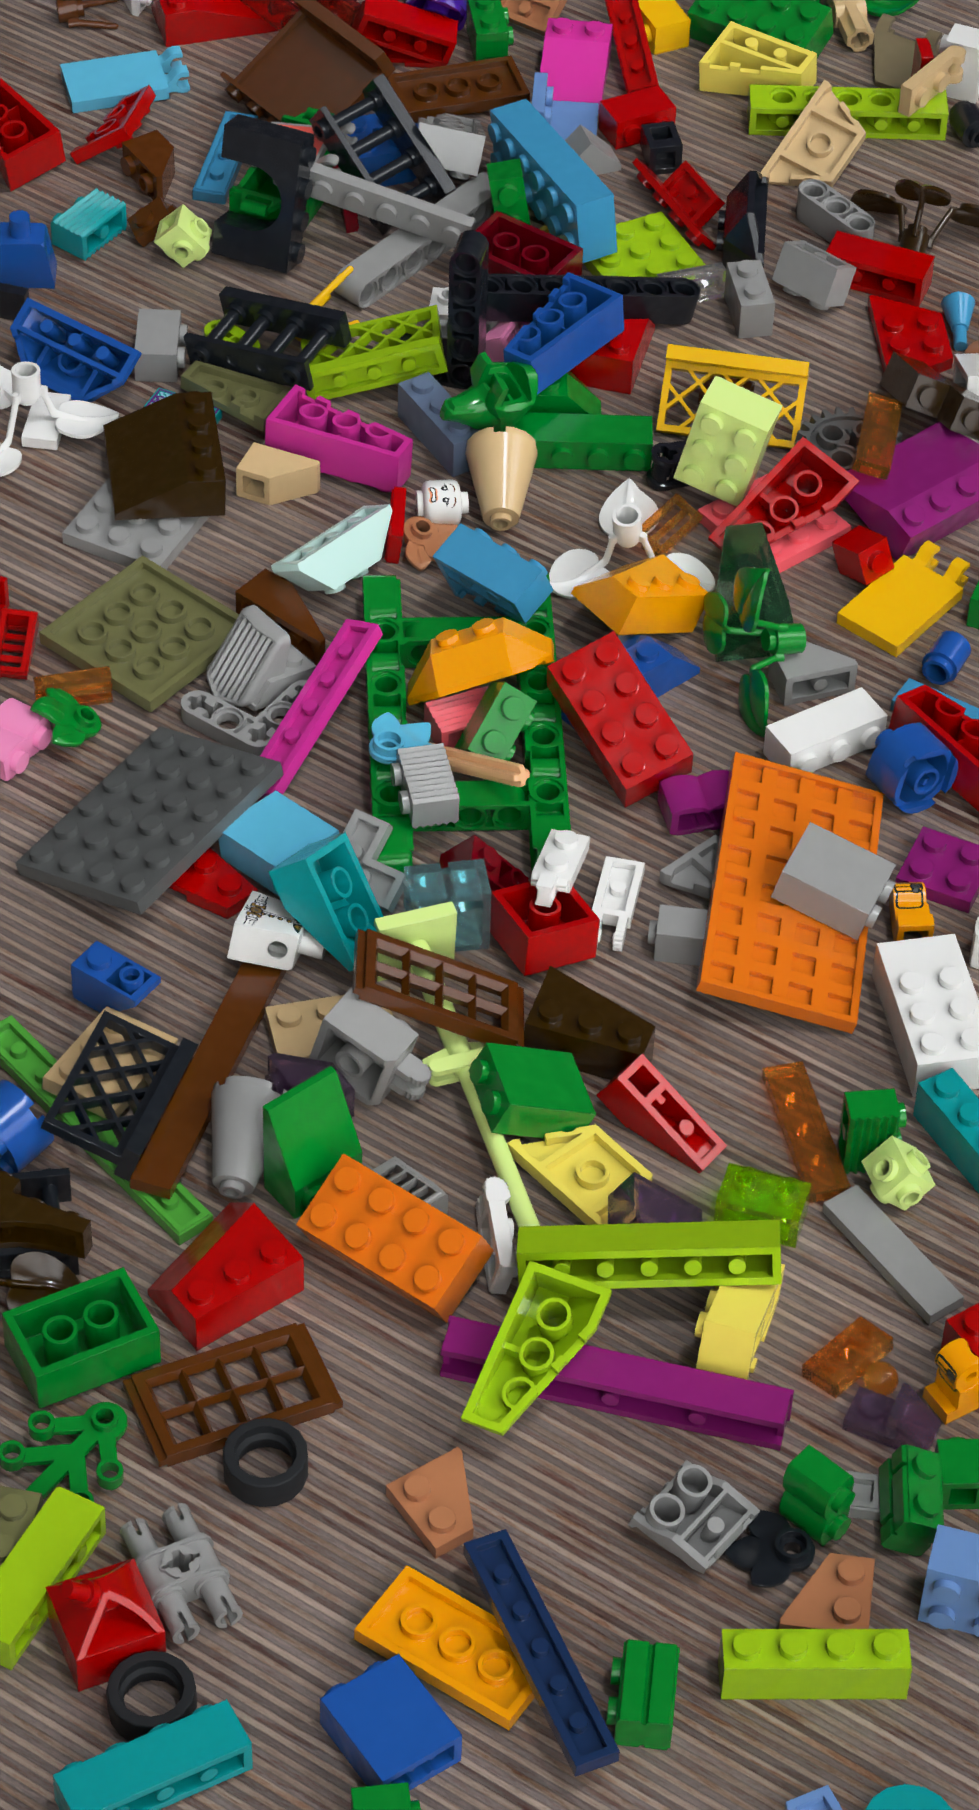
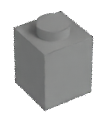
[647,904,708,966]

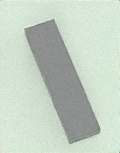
[822,1185,964,1325]

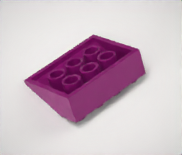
[845,422,979,561]

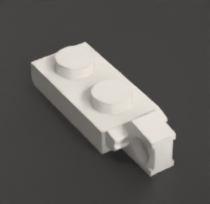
[531,829,590,908]

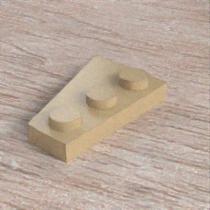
[265,994,393,1078]

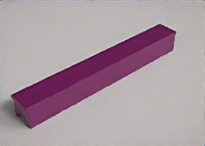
[440,1315,794,1451]

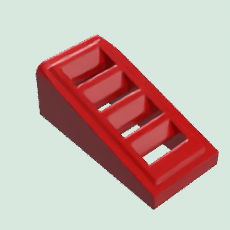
[0,608,39,680]

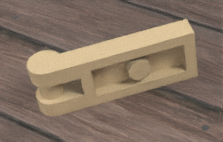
[898,45,966,117]

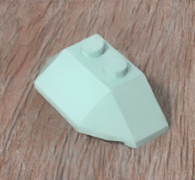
[271,504,392,594]

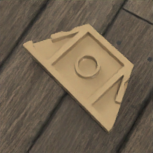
[760,79,866,187]

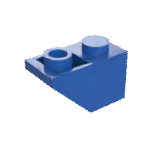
[71,941,161,1013]

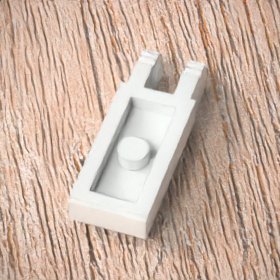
[592,856,645,952]
[475,1176,518,1295]

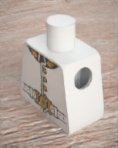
[227,891,326,971]

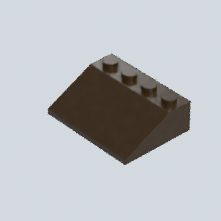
[103,391,226,520]

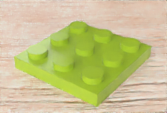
[583,211,710,283]

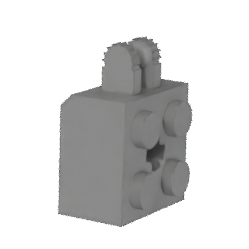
[307,987,432,1106]

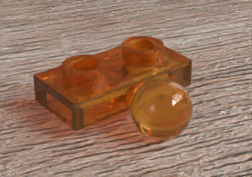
[802,1316,899,1399]

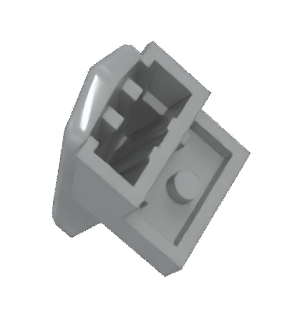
[206,605,316,711]

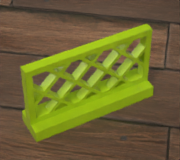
[301,305,448,400]

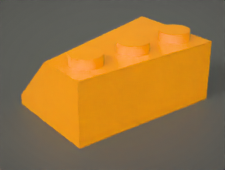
[571,554,708,635]

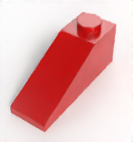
[596,1054,727,1173]

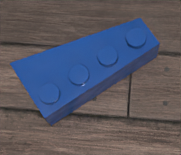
[503,272,624,395]

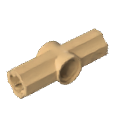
[826,0,874,52]

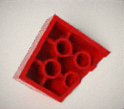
[570,319,655,395]
[148,1202,304,1351]

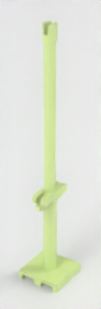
[374,901,540,1228]

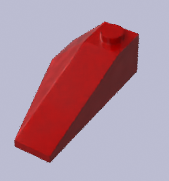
[708,437,859,562]

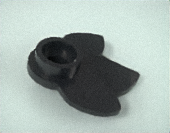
[724,1510,815,1588]

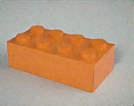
[296,1153,494,1323]

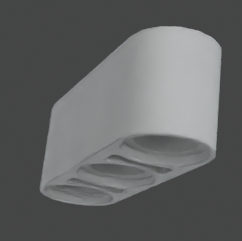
[796,179,875,243]

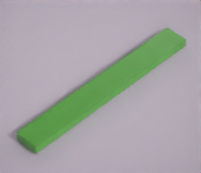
[0,1015,213,1246]

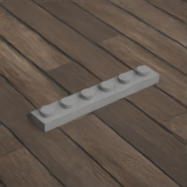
[273,162,475,247]

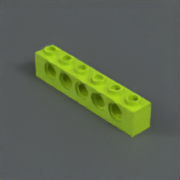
[747,84,949,141]

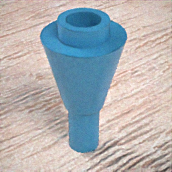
[941,291,975,351]

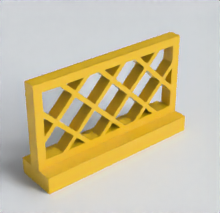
[656,344,810,450]

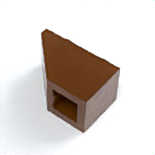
[120,130,175,200]

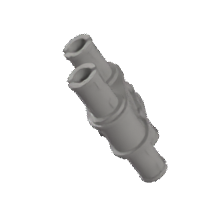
[119,1503,243,1644]

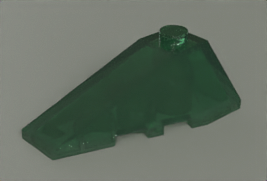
[715,522,794,662]

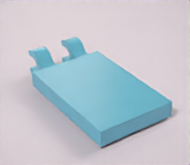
[60,46,190,113]

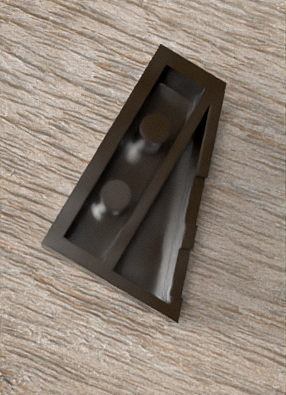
[524,966,655,1080]

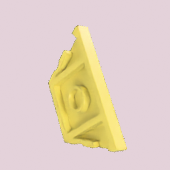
[507,1124,653,1225]

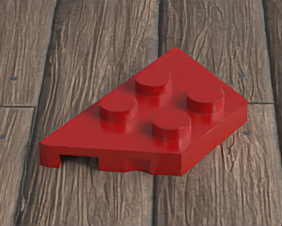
[867,295,953,373]

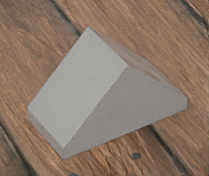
[565,124,622,175]

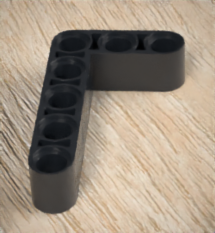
[400,230,489,389]

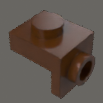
[127,196,177,247]

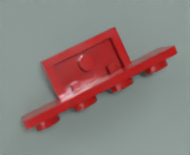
[632,158,725,251]

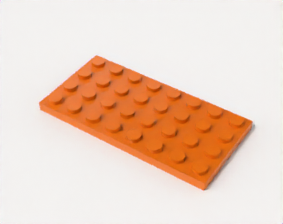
[696,751,884,1034]

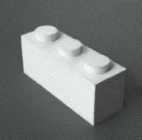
[763,687,888,773]

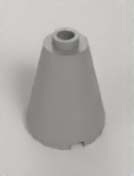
[211,1076,287,1199]

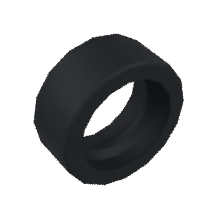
[223,1418,308,1507]
[106,1651,197,1741]

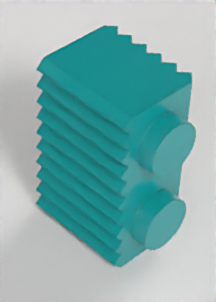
[50,188,127,261]

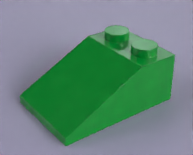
[263,1066,362,1219]

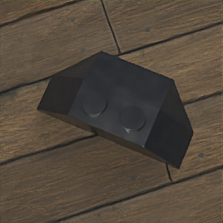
[716,170,768,268]

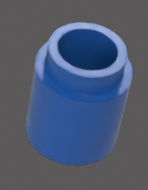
[922,631,971,685]

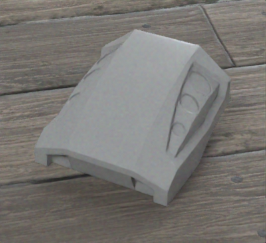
[628,1460,760,1574]

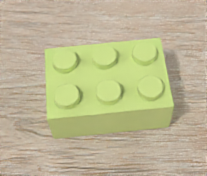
[673,376,782,507]

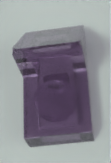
[842,1383,942,1451]

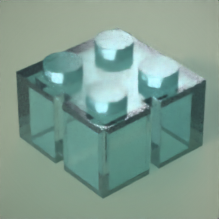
[403,859,492,952]

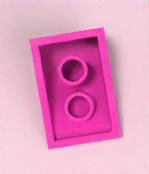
[540,17,613,114]

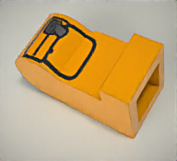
[889,882,935,941]
[922,1338,979,1425]

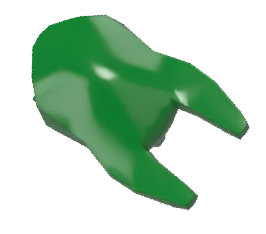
[440,352,538,432]

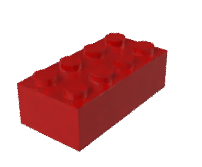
[547,631,694,808]

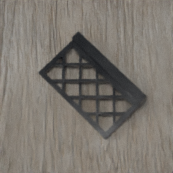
[41,1011,199,1181]

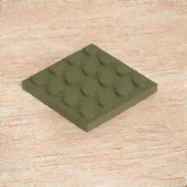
[39,555,239,713]

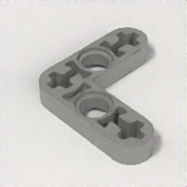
[181,680,307,756]

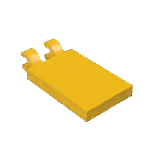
[836,540,970,657]

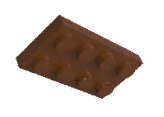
[387,56,530,123]

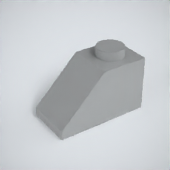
[768,641,858,706]

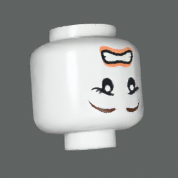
[415,479,469,526]

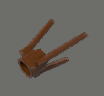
[56,0,119,30]

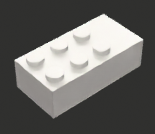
[872,934,979,1097]

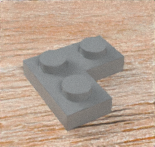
[343,808,410,914]

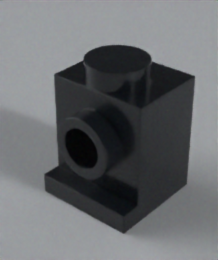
[640,121,683,175]

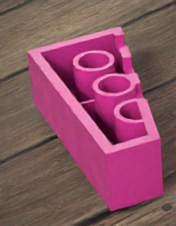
[265,384,413,492]

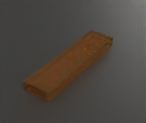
[852,392,903,480]
[762,1061,851,1203]

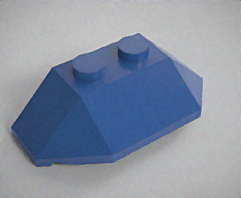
[10,297,142,402]
[561,635,700,730]

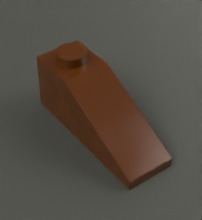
[235,568,325,666]

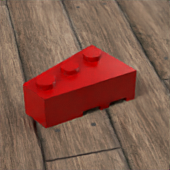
[352,0,458,68]

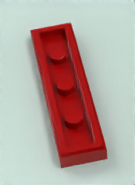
[605,0,659,93]

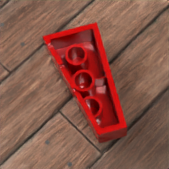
[888,685,979,812]

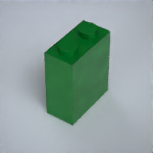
[468,1042,596,1138]

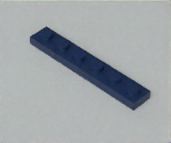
[463,1529,620,1777]

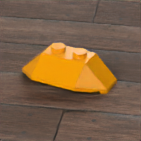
[407,617,554,706]

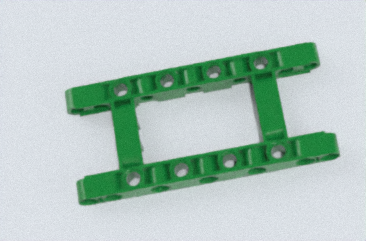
[362,573,571,880]

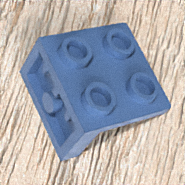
[532,72,599,140]

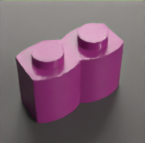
[657,770,730,836]

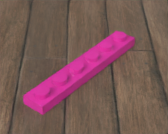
[257,619,383,801]

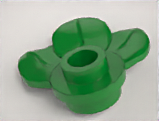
[30,687,102,747]

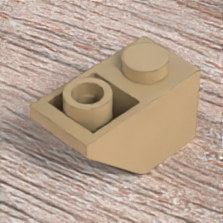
[236,442,320,505]

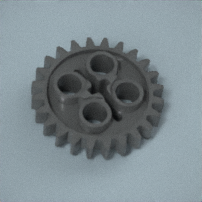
[794,407,903,471]

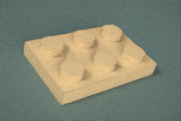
[42,1006,178,1119]

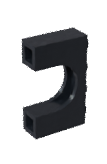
[211,114,317,274]

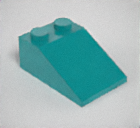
[268,832,384,972]

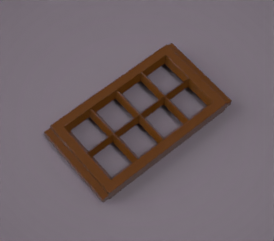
[352,928,524,1047]
[123,1323,343,1467]

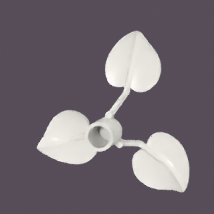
[0,361,119,477]
[549,478,716,600]

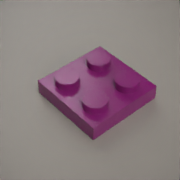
[895,826,979,913]

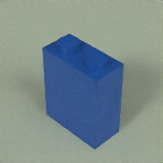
[320,1654,462,1791]

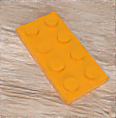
[354,1565,535,1731]

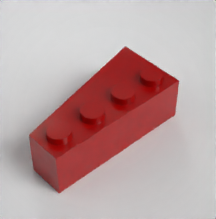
[0,78,66,192]

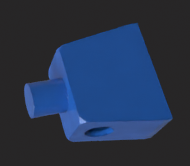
[0,210,57,289]

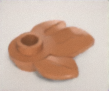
[403,516,458,572]

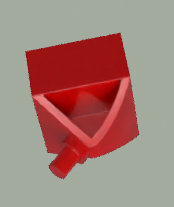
[46,1558,166,1692]

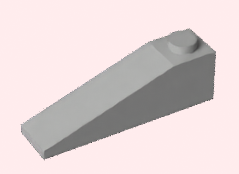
[417,113,486,180]

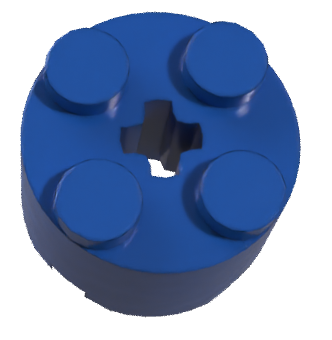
[866,722,958,814]
[0,1079,55,1173]

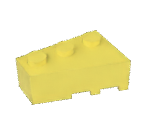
[699,21,817,96]
[694,1264,785,1380]

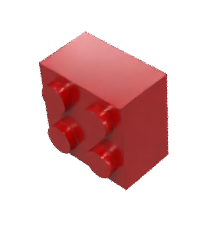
[487,881,600,976]

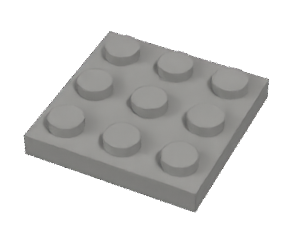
[62,478,210,570]

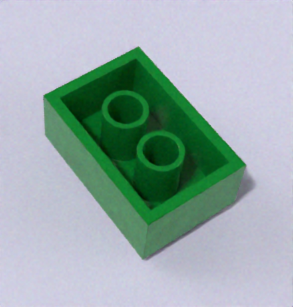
[2,1267,161,1409]

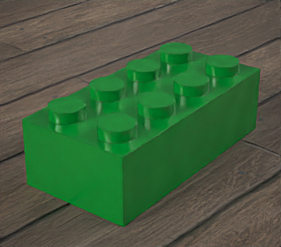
[687,0,834,58]

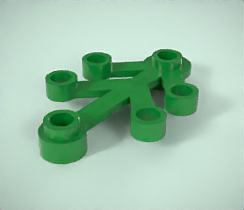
[0,1402,128,1502]

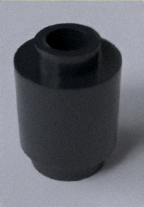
[949,101,979,148]

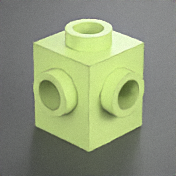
[154,204,212,268]
[861,1136,936,1211]

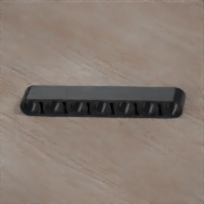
[486,274,701,324]

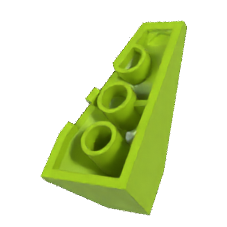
[461,1260,612,1436]

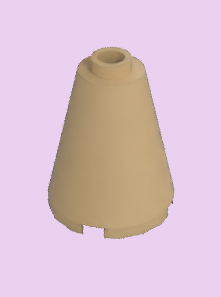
[465,426,538,531]

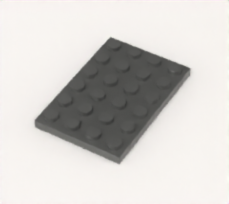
[16,726,284,915]

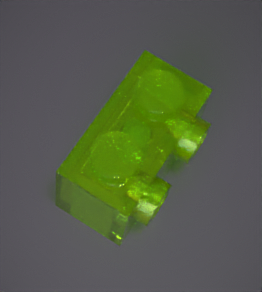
[714,1163,812,1248]

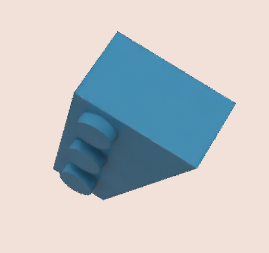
[433,523,553,624]

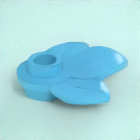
[369,712,432,765]

